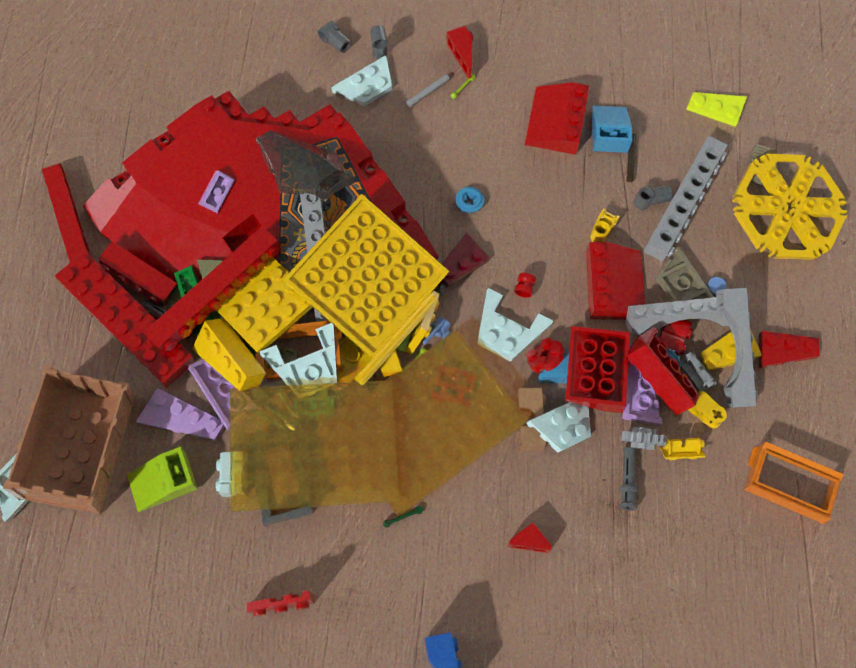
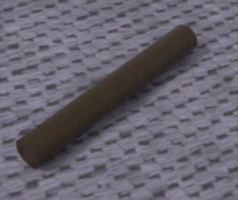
[626,134,637,182]

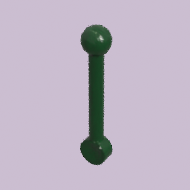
[383,506,423,528]

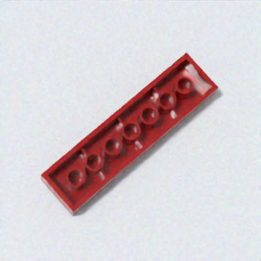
[55,251,195,389]

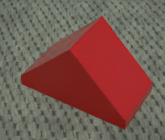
[507,522,552,553]

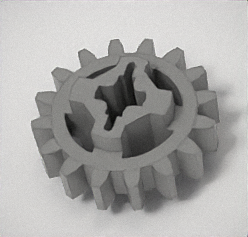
[621,427,667,450]

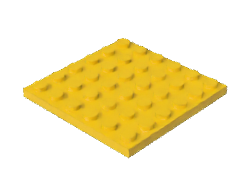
[283,194,449,358]

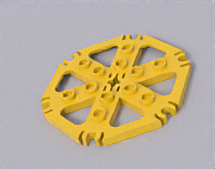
[732,154,847,260]

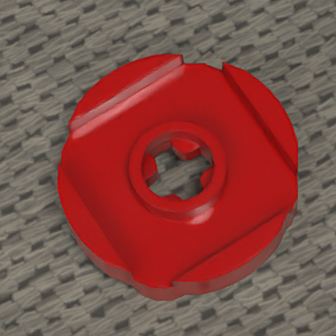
[526,338,566,373]

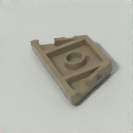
[656,247,714,302]

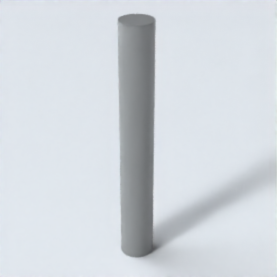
[406,74,450,107]

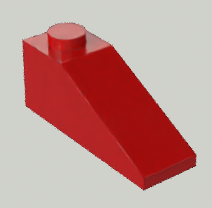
[447,25,473,79]

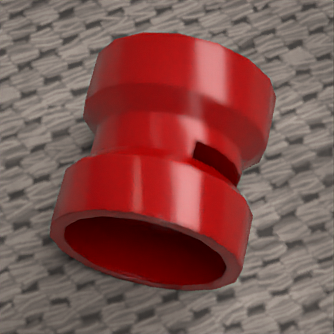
[514,273,536,298]

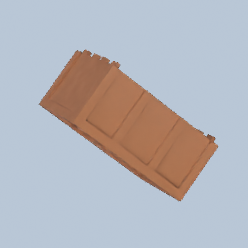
[3,366,135,515]

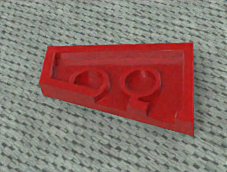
[759,331,820,369]
[246,591,314,617]

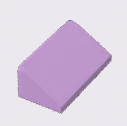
[198,170,234,213]

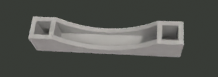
[716,288,758,407]
[625,297,729,336]

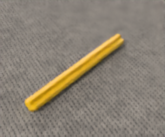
[355,293,438,385]

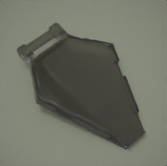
[256,130,355,201]

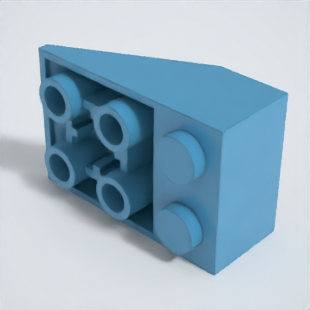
[592,106,632,153]

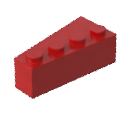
[98,241,178,306]
[627,327,700,416]

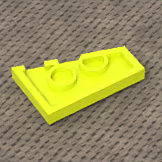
[686,92,747,127]

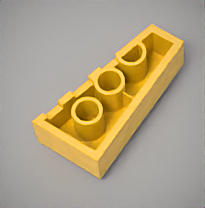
[192,318,266,391]

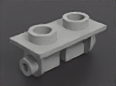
[680,352,717,392]

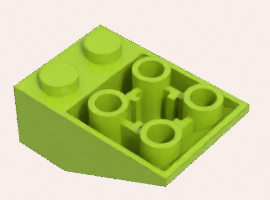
[127,447,198,512]

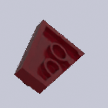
[441,232,490,288]

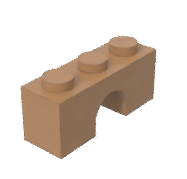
[516,388,549,451]

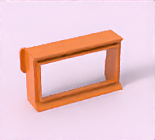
[255,321,342,379]
[744,441,845,524]

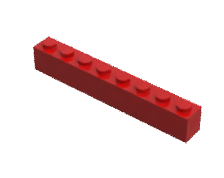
[143,226,282,354]

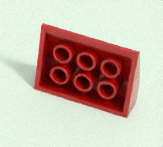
[524,82,589,155]
[586,242,646,320]
[565,326,630,413]

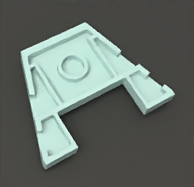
[477,288,553,362]
[260,323,337,400]

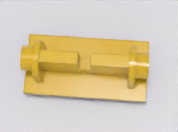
[660,438,705,460]

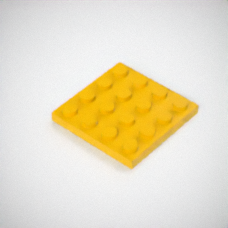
[216,258,313,354]

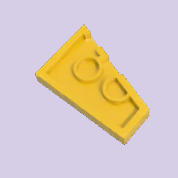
[405,291,440,355]
[699,329,762,372]

